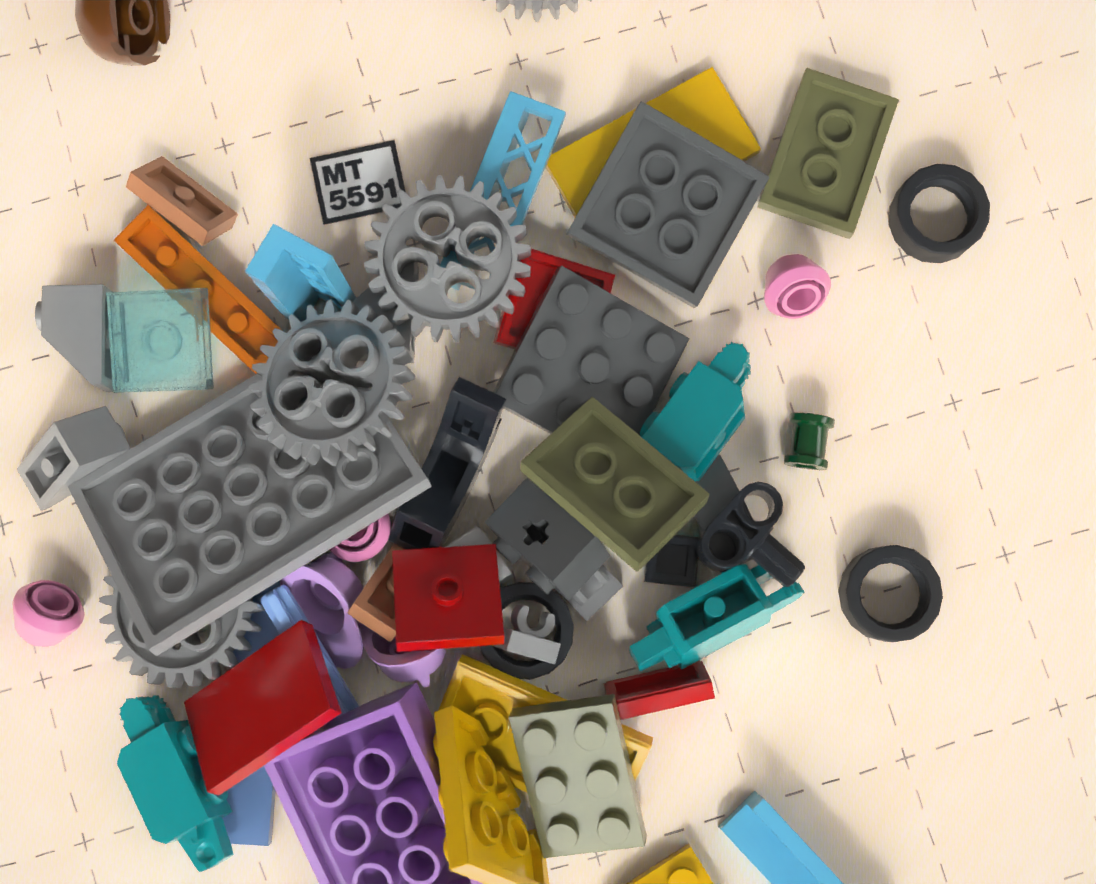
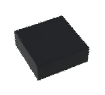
[643,534,700,588]

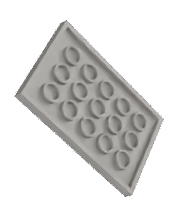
[67,349,432,656]

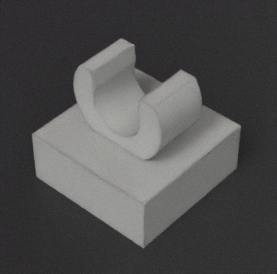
[566,565,623,621]
[492,604,561,664]

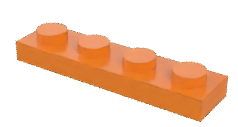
[114,205,283,374]

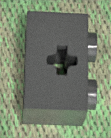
[485,478,611,601]

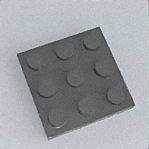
[566,101,770,308]
[493,266,690,436]

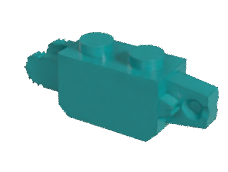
[640,342,751,481]
[629,564,805,672]
[117,695,234,873]

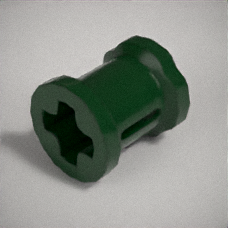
[784,413,835,471]

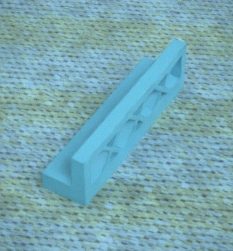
[440,91,566,291]
[245,223,356,322]
[718,791,844,884]

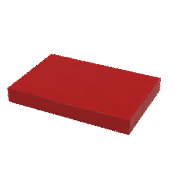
[184,620,342,796]

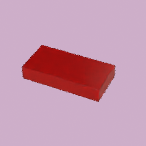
[604,660,715,720]

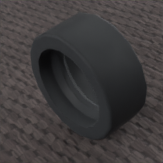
[888,164,990,264]
[838,545,943,643]
[480,582,574,680]

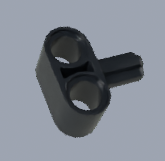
[696,482,805,588]

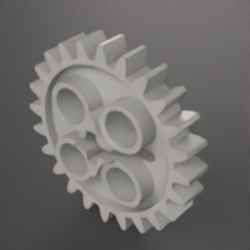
[364,175,531,343]
[248,300,415,466]
[99,576,265,688]

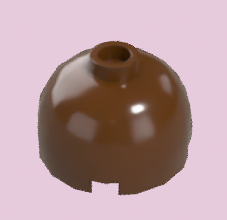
[75,0,170,66]

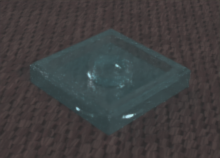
[106,288,214,393]

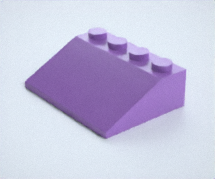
[264,682,484,884]

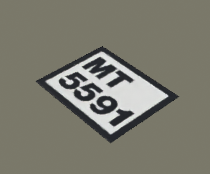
[309,140,406,225]

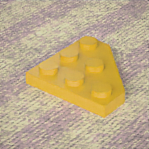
[433,706,550,884]

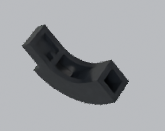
[388,377,507,550]

